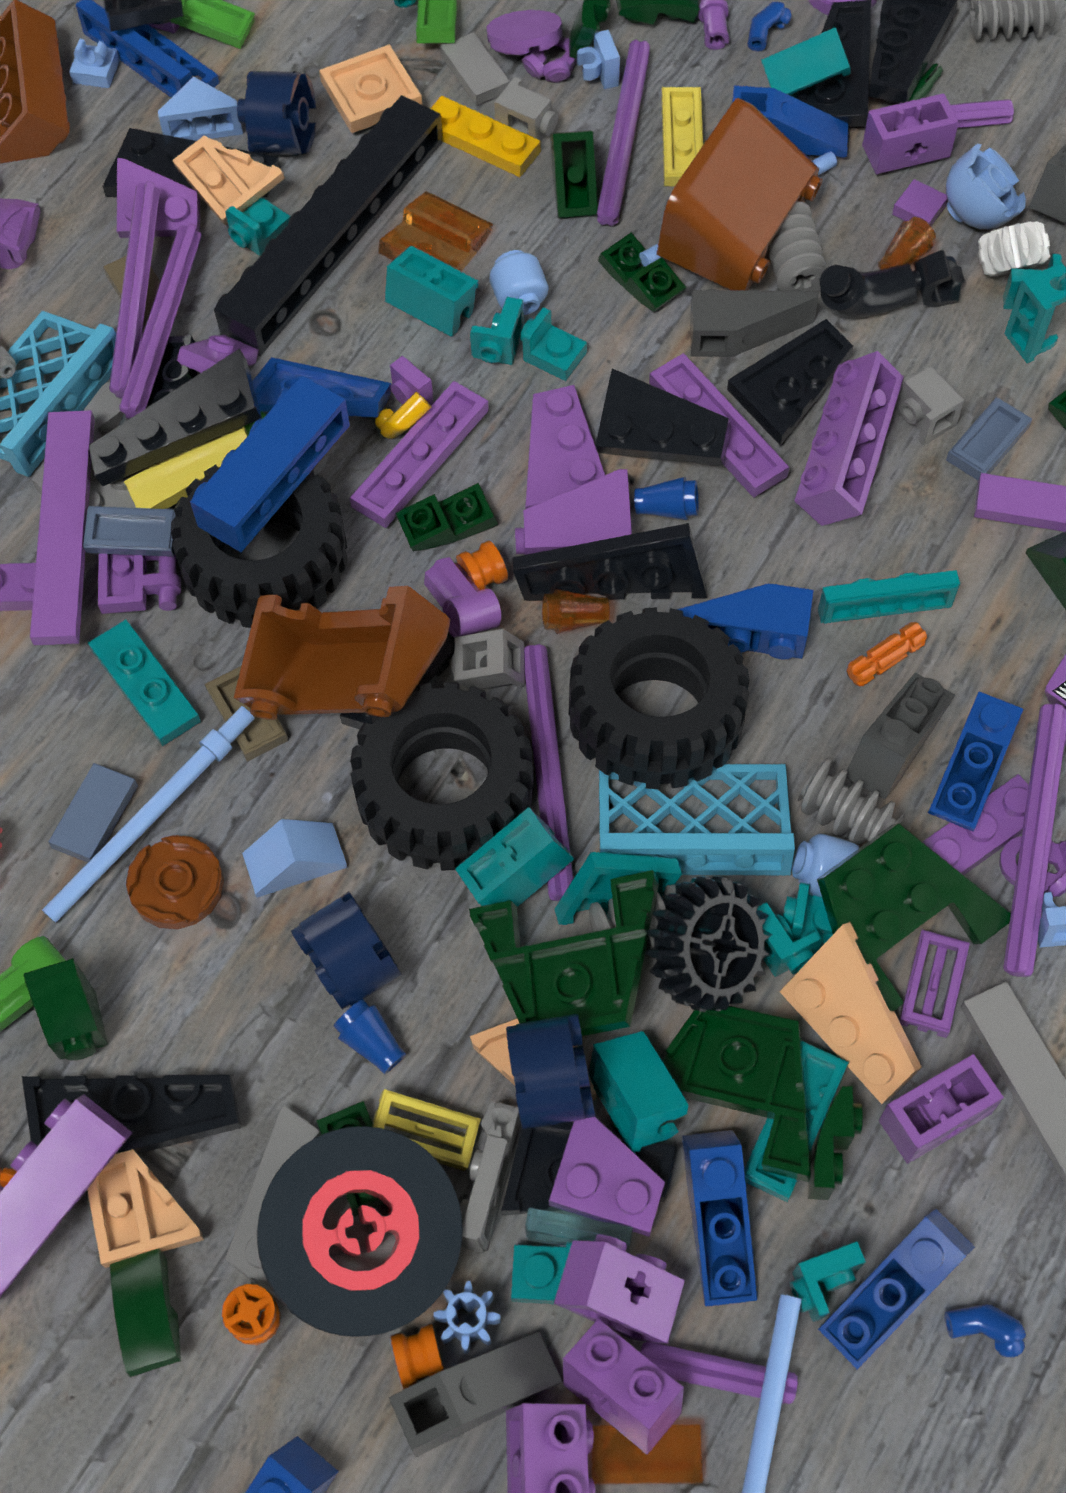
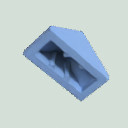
[158,77,243,141]
[242,819,348,898]

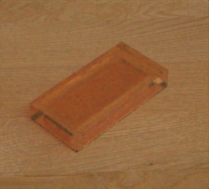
[591,1425,703,1485]

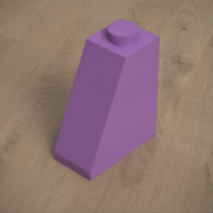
[515,469,632,555]

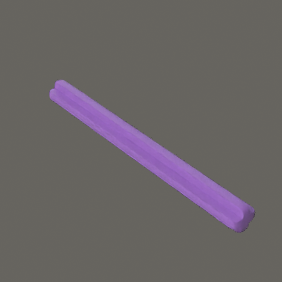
[597,40,650,226]
[109,181,160,398]
[119,223,201,419]
[524,644,573,901]
[1003,703,1066,977]

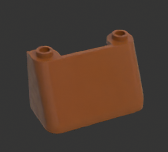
[656,98,823,290]
[233,586,450,720]

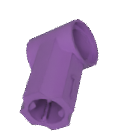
[424,557,501,638]

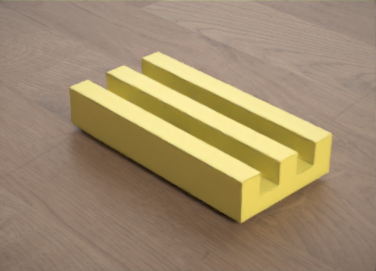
[373,1089,481,1171]

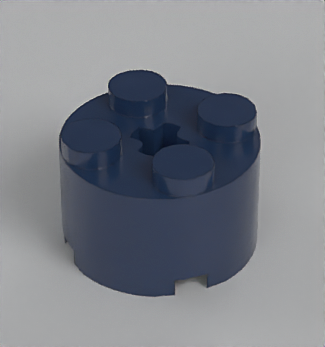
[237,71,316,155]
[291,891,402,1010]
[506,1014,595,1129]

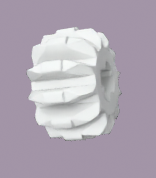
[978,221,1050,277]

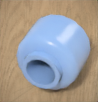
[489,250,549,315]
[792,834,859,897]

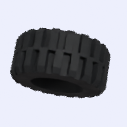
[171,464,348,628]
[568,607,750,789]
[350,682,534,871]

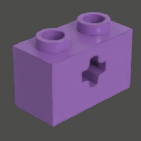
[862,93,959,174]
[879,1054,1004,1164]
[554,1235,685,1344]
[563,1319,684,1454]

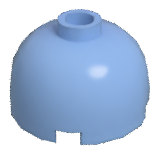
[946,144,1026,230]

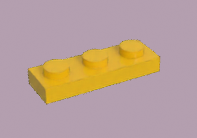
[430,95,541,177]

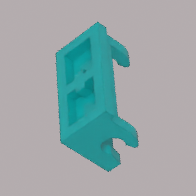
[761,27,851,95]
[385,246,479,337]
[1004,262,1066,363]
[455,807,574,907]
[589,1031,689,1153]

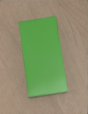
[169,0,255,49]
[416,0,457,43]

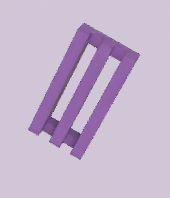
[899,930,970,1038]

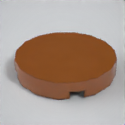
[126,835,224,930]

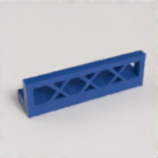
[75,0,219,98]

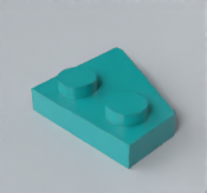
[554,852,682,925]

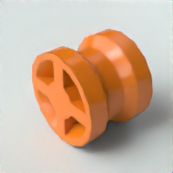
[456,540,508,590]
[222,1284,281,1345]
[390,1324,444,1389]

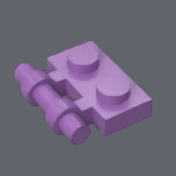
[98,554,181,614]

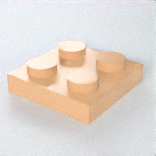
[319,44,422,133]

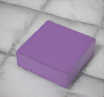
[892,179,948,231]

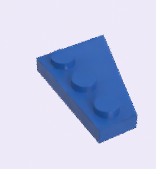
[252,357,391,417]

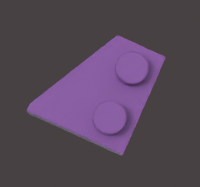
[117,158,200,238]
[549,1117,665,1237]

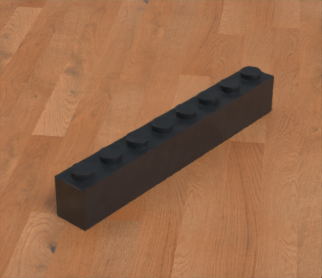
[214,95,443,356]

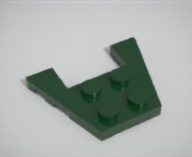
[817,823,1011,1011]
[469,870,659,1036]
[614,1006,811,1182]

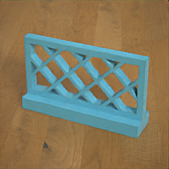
[0,311,116,477]
[599,764,795,876]

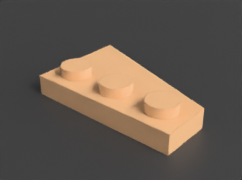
[779,922,922,1104]

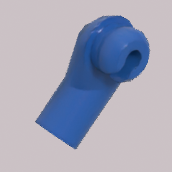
[747,1,792,51]
[944,1304,1026,1358]

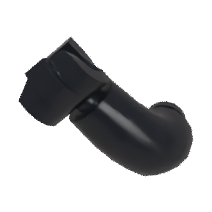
[820,250,965,318]

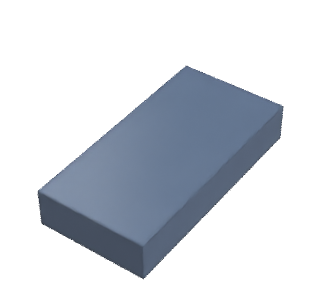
[946,397,1032,480]
[83,506,176,557]
[48,763,138,863]

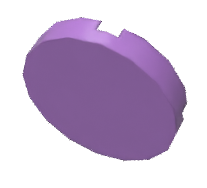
[486,10,563,55]

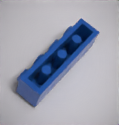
[190,375,350,552]

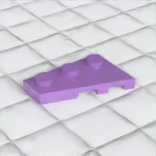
[525,385,605,509]

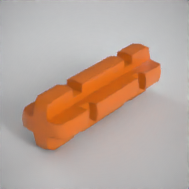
[846,622,927,686]

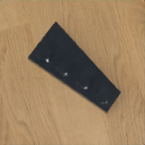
[869,0,958,103]

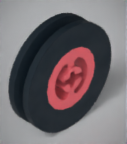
[257,1126,462,1337]

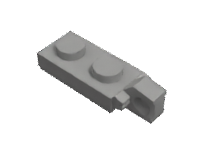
[460,1101,520,1253]

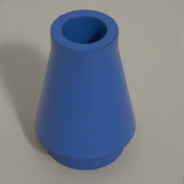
[634,476,699,520]
[334,999,406,1074]

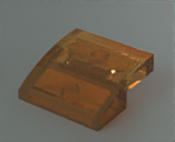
[378,191,493,271]

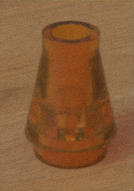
[878,217,936,270]
[542,589,610,634]

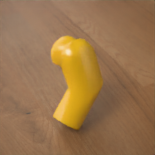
[375,392,431,439]

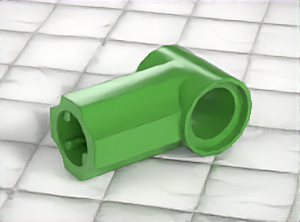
[0,936,66,1032]

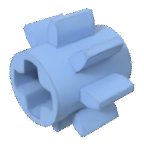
[433,1281,501,1354]

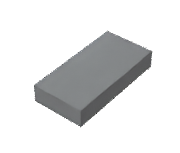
[440,32,510,105]

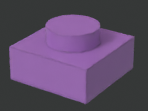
[390,356,434,406]

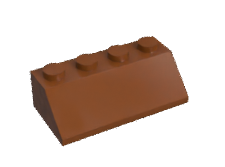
[0,0,70,164]

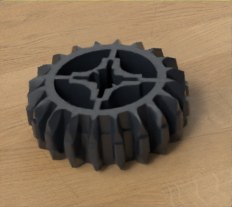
[645,876,772,1012]

